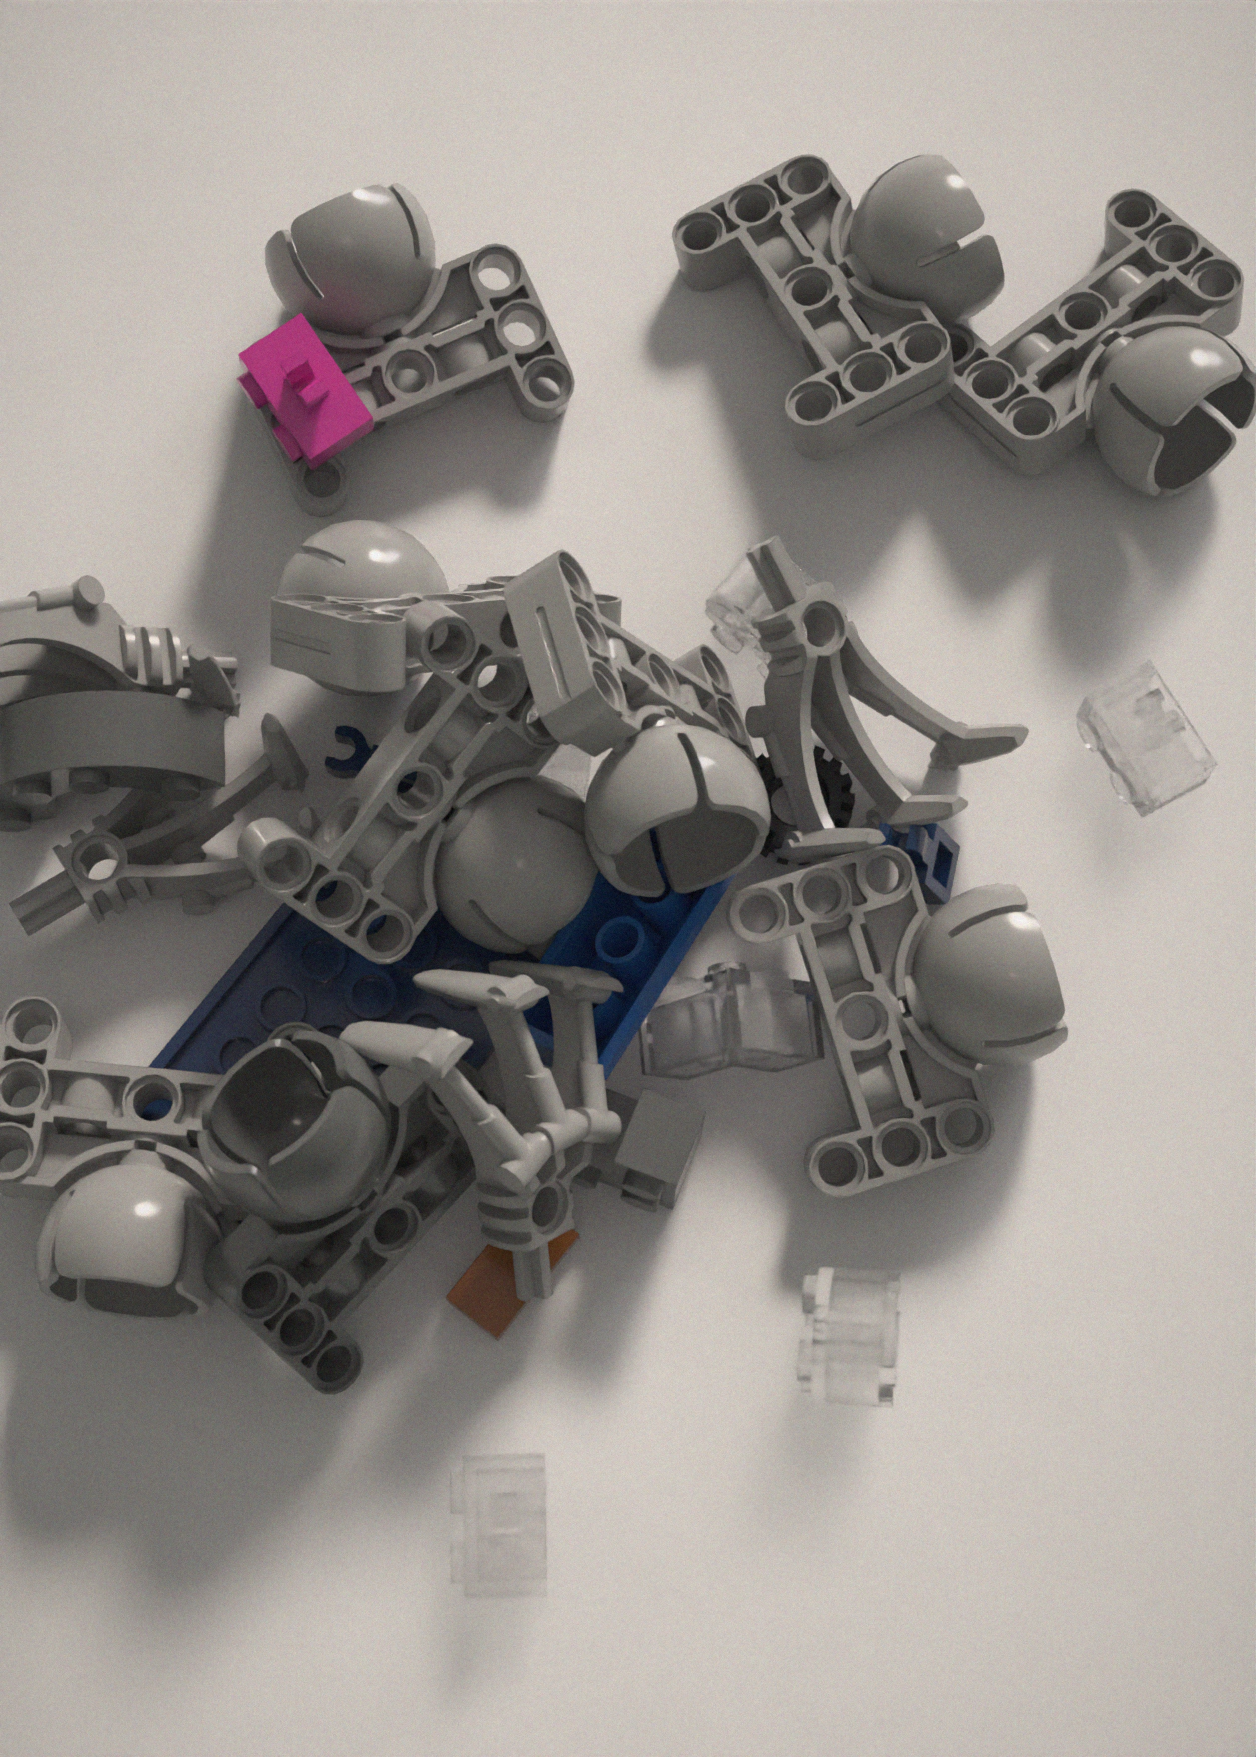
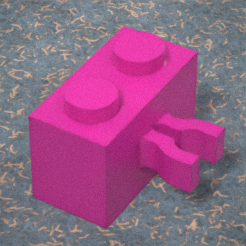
[236,313,374,471]

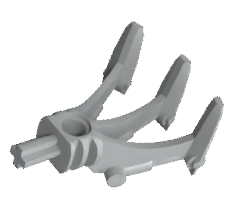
[745,535,1029,864]
[0,575,238,711]
[8,644,334,936]
[339,960,623,1301]

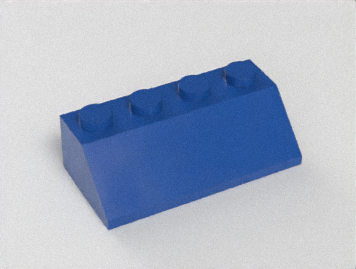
[522,826,738,1080]

